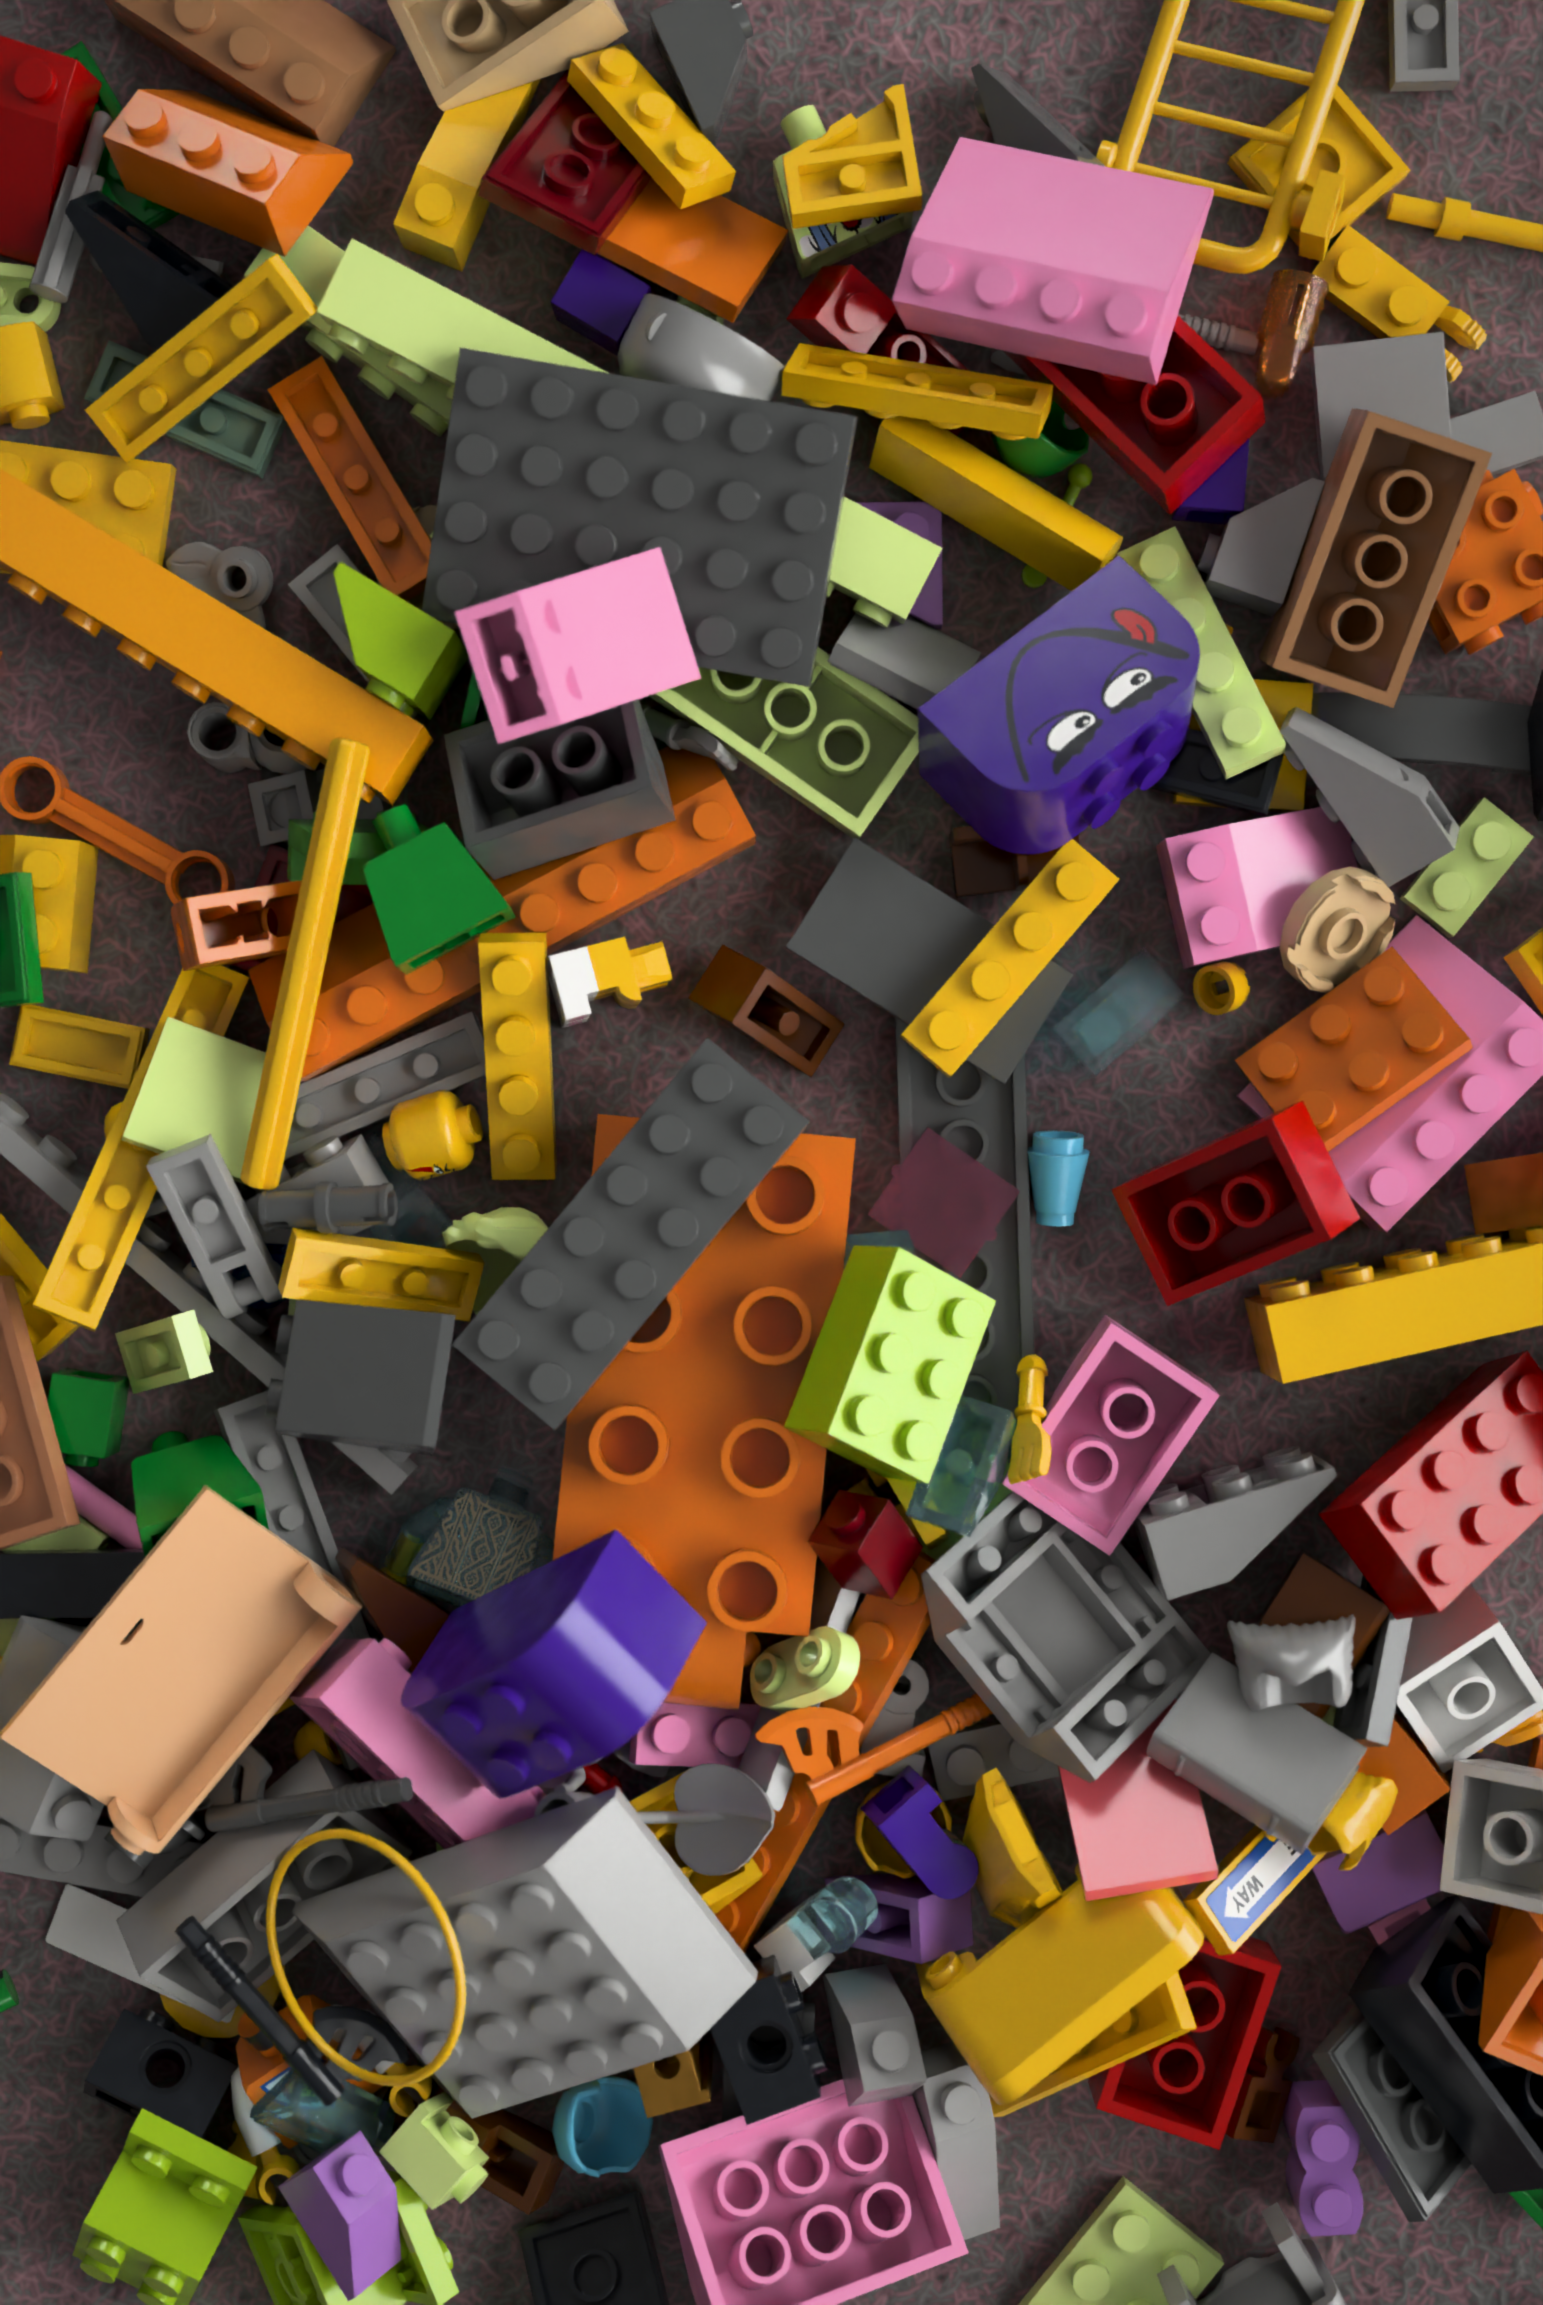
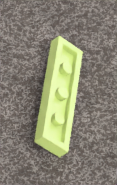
[1117,526,1286,779]

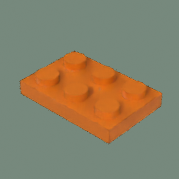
[1235,946,1473,1152]

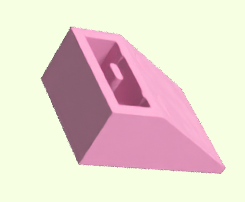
[455,547,701,744]

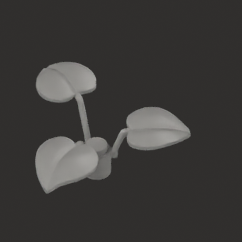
[534,1758,775,1876]

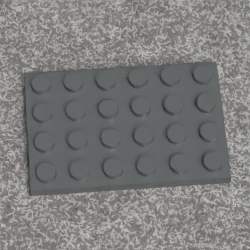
[422,348,858,687]

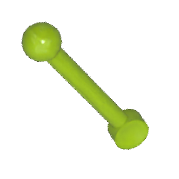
[1021,463,1093,589]

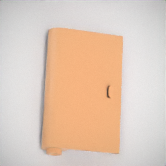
[0,1485,363,1855]

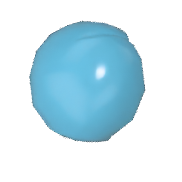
[552,2076,653,2178]

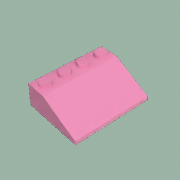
[892,137,1214,385]
[1237,915,1543,1232]
[658,2079,969,2305]

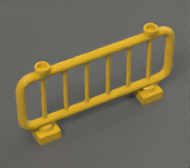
[1096,0,1365,274]

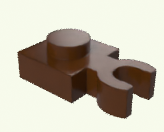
[1225,2026,1300,2143]

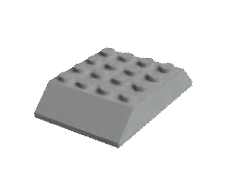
[292,1787,758,2118]

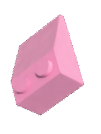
[1156,807,1358,969]
[1001,1315,1220,1556]

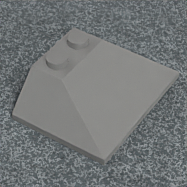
[921,1491,1211,1783]

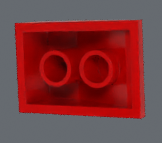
[0,35,102,267]

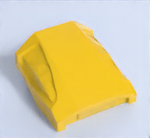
[962,1767,1063,1928]

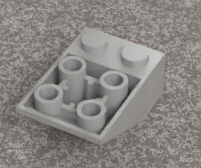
[1133,1446,1337,1601]

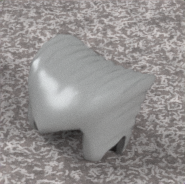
[1227,1615,1356,1712]

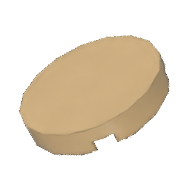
[1279,866,1395,993]

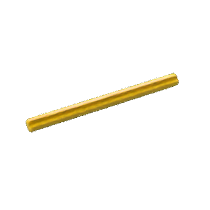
[240,738,370,1190]

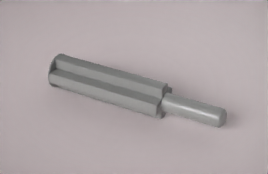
[29,111,113,303]

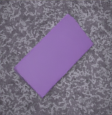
[1312,1809,1444,1934]

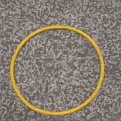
[266,1829,465,2086]

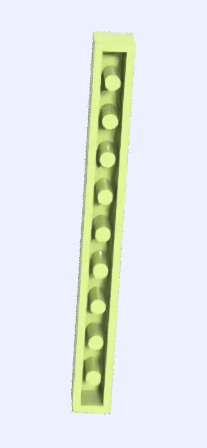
[317,238,942,628]

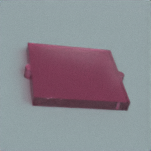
[867,1127,1020,1278]

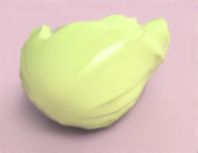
[442,1207,549,1315]

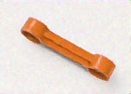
[0,756,235,905]

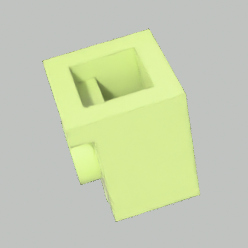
[379,2092,489,2210]

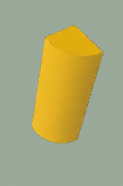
[869,416,1123,591]

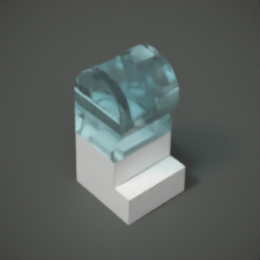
[754,1877,878,1992]

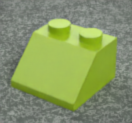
[333,561,469,720]

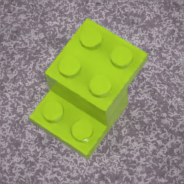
[72,2108,258,2305]
[237,2170,459,2305]

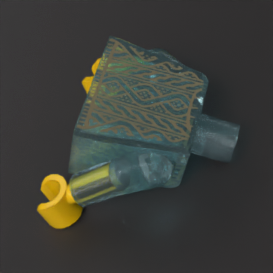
[380,1466,554,1608]

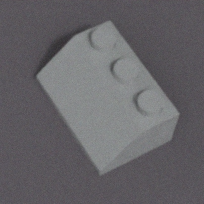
[0,1615,130,1841]

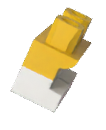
[547,936,672,1028]

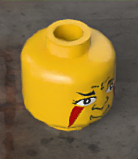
[382,1090,483,1181]

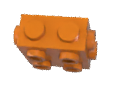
[1428,468,1543,655]

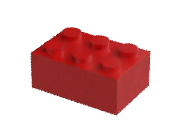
[1111,1100,1360,1306]
[1088,1931,1282,2150]

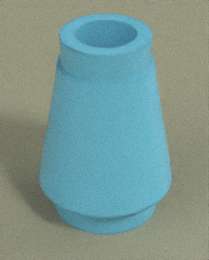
[1027,1131,1090,1227]

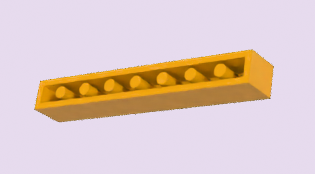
[0,469,434,806]

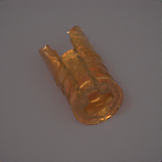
[1254,269,1329,400]

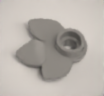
[166,542,273,629]

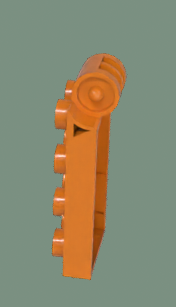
[552,1114,856,1710]

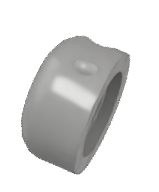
[618,294,785,401]

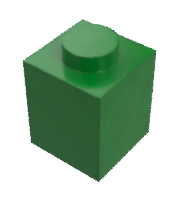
[48,1368,130,1467]

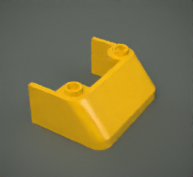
[915,1863,1204,2105]

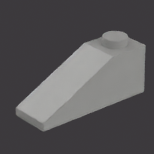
[912,2042,1000,2240]

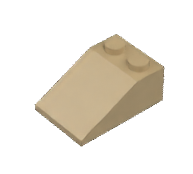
[387,0,629,112]

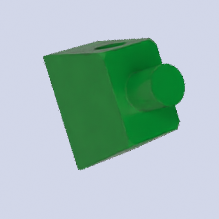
[363,804,516,975]
[131,1431,269,1558]

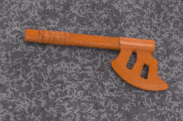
[755,1693,993,1806]

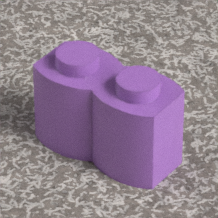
[1283,2080,1363,2237]

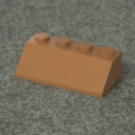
[104,0,396,147]
[1259,408,1493,708]

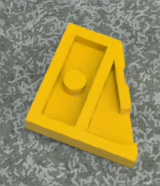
[783,84,922,229]

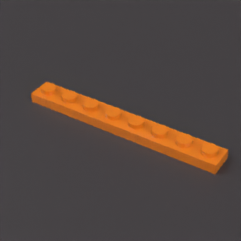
[715,1551,936,1954]

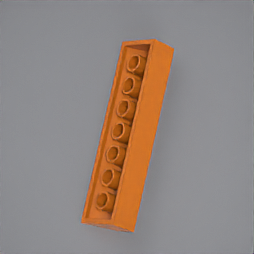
[248,746,756,1082]

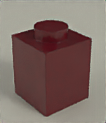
[807,1490,923,1599]

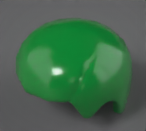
[990,401,1089,479]

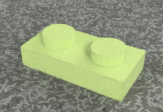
[1399,797,1534,938]
[115,1310,213,1394]

